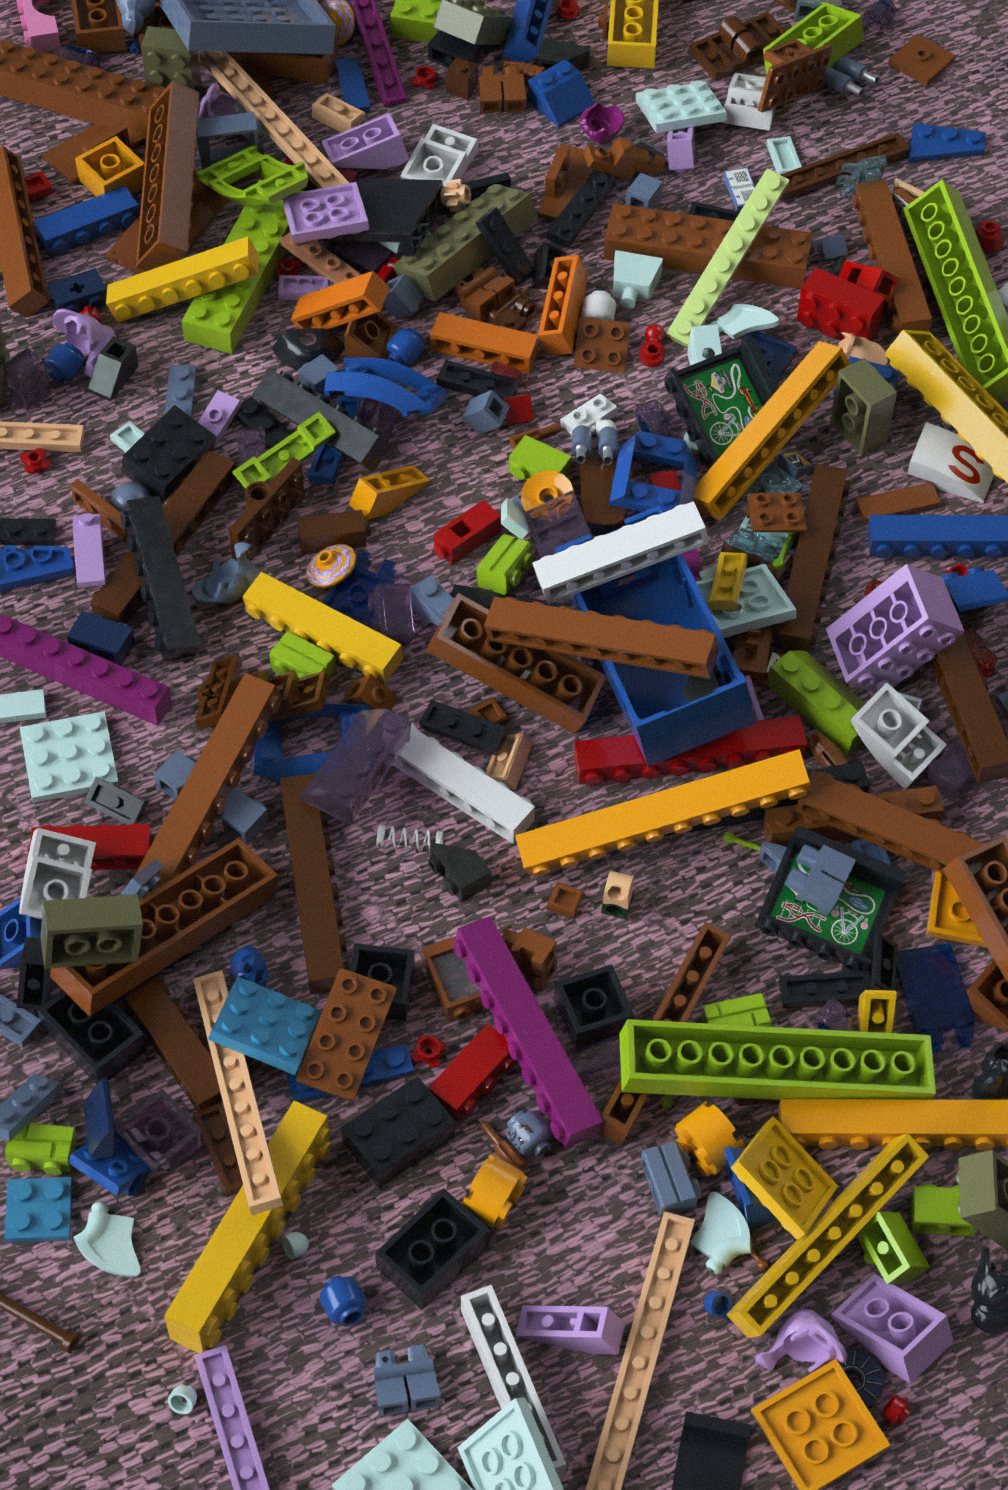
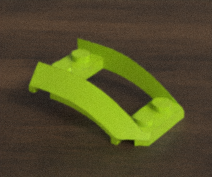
[196,145,308,207]

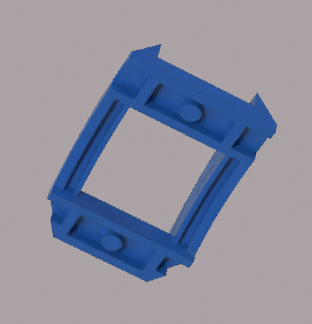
[324,358,447,417]
[609,431,698,513]
[252,702,375,785]

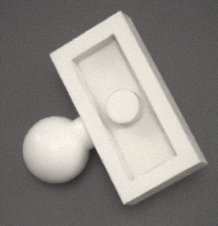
[560,394,618,437]

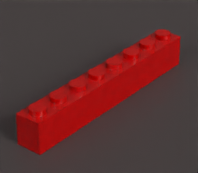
[574,716,807,786]

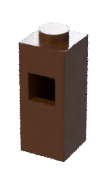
[297,510,371,555]

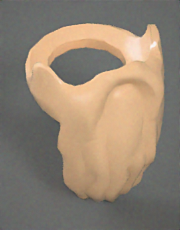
[838,332,888,365]

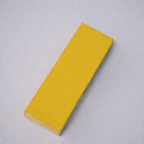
[708,552,748,611]

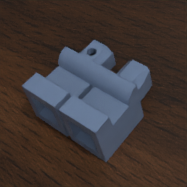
[785,845,856,917]
[374,1344,441,1417]

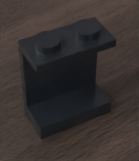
[672,1411,752,1490]

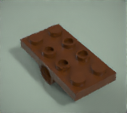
[688,12,786,81]
[229,458,305,560]

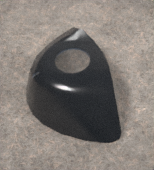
[272,328,345,371]

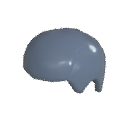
[110,482,151,513]

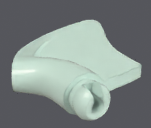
[710,304,780,339]
[690,1192,752,1274]
[73,1202,141,1277]

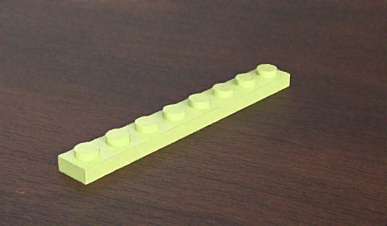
[666,168,789,348]

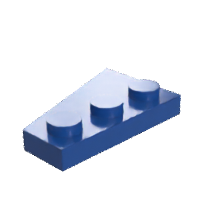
[908,123,986,163]
[0,545,75,592]

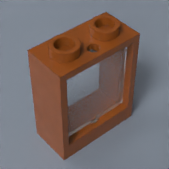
[421,936,490,1022]

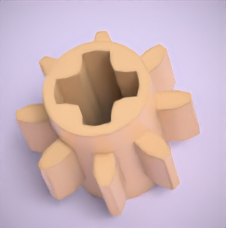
[441,179,471,212]

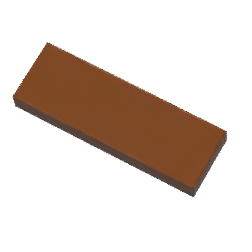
[71,479,128,544]
[855,482,941,525]

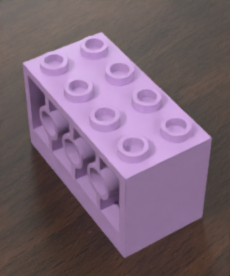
[826,564,965,693]

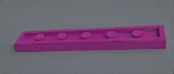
[349,0,408,108]

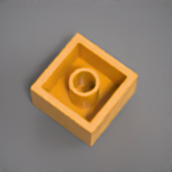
[75,136,145,197]

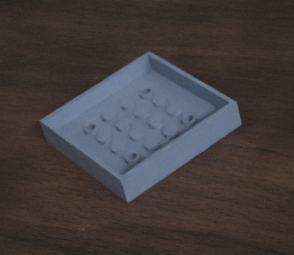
[157,0,336,54]

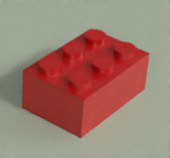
[796,267,885,341]

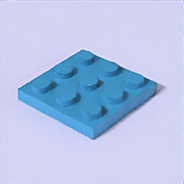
[208,976,322,1075]

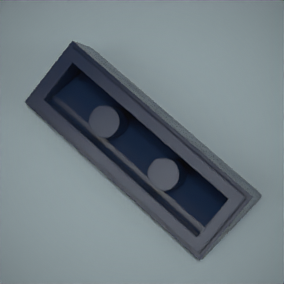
[83,1077,115,1158]

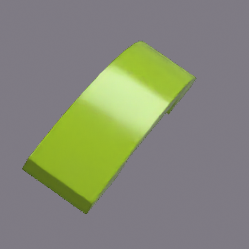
[233,412,336,489]

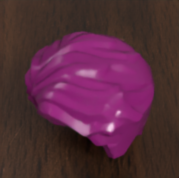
[579,102,625,144]

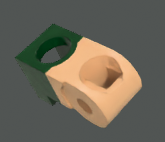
[601,871,634,920]

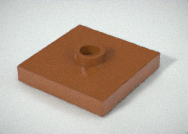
[888,34,956,86]

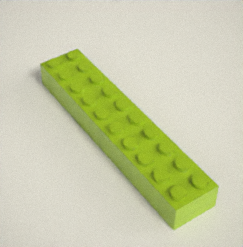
[903,179,1008,403]
[619,1019,936,1100]

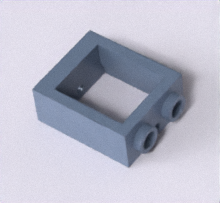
[196,112,264,170]

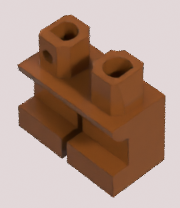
[479,65,526,113]
[453,266,515,322]
[502,927,557,992]

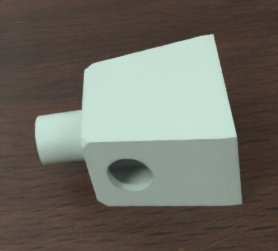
[613,250,663,309]
[687,324,722,365]

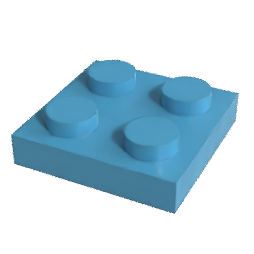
[4,1177,73,1243]

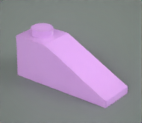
[667,126,695,173]
[73,513,106,588]
[515,1305,625,1354]

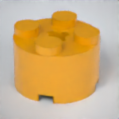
[674,1101,745,1178]
[461,1154,528,1230]

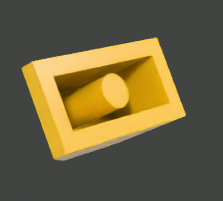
[857,990,897,1033]

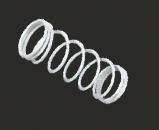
[377,824,443,852]

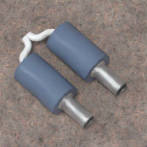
[823,56,880,97]
[571,425,618,465]

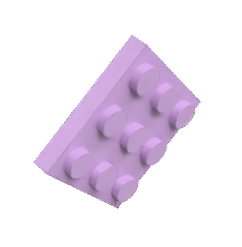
[282,182,369,244]

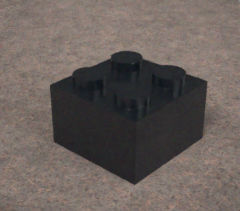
[350,943,415,1021]
[554,964,635,1051]

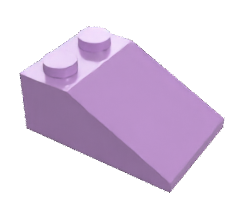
[321,113,410,169]
[831,1274,954,1384]

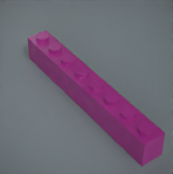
[0,614,172,726]
[453,916,603,1148]

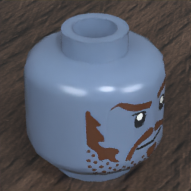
[506,1109,553,1157]

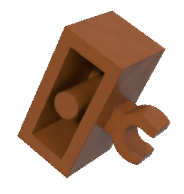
[729,627,772,688]

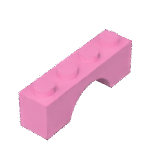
[16,0,61,52]

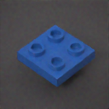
[69,1128,159,1196]

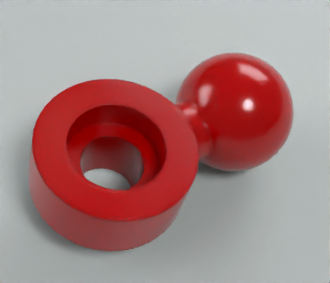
[639,324,666,367]

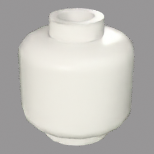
[581,290,616,321]

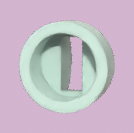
[282,1232,309,1260]
[168,1384,197,1414]

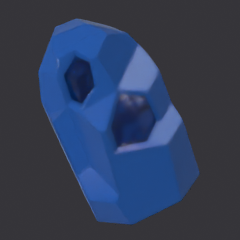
[230,945,269,988]

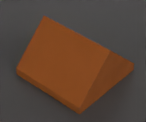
[345,312,396,360]
[967,959,1008,1032]

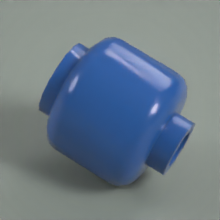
[386,327,425,366]
[44,342,84,382]
[319,1276,368,1326]

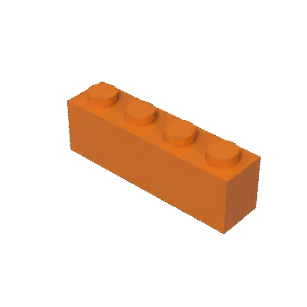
[538,255,588,355]
[291,271,390,335]
[430,312,538,374]

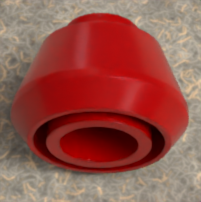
[975,221,1005,254]

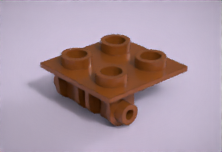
[573,317,631,373]
[746,493,807,532]

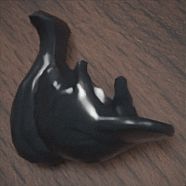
[971,1042,1008,1100]
[971,1247,1008,1334]

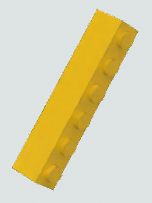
[106,237,259,323]
[242,572,404,684]

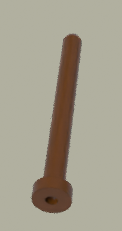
[0,1293,81,1354]

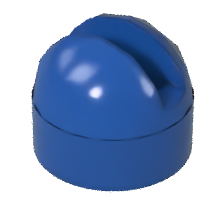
[704,1291,732,1319]

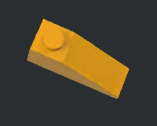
[349,465,431,520]

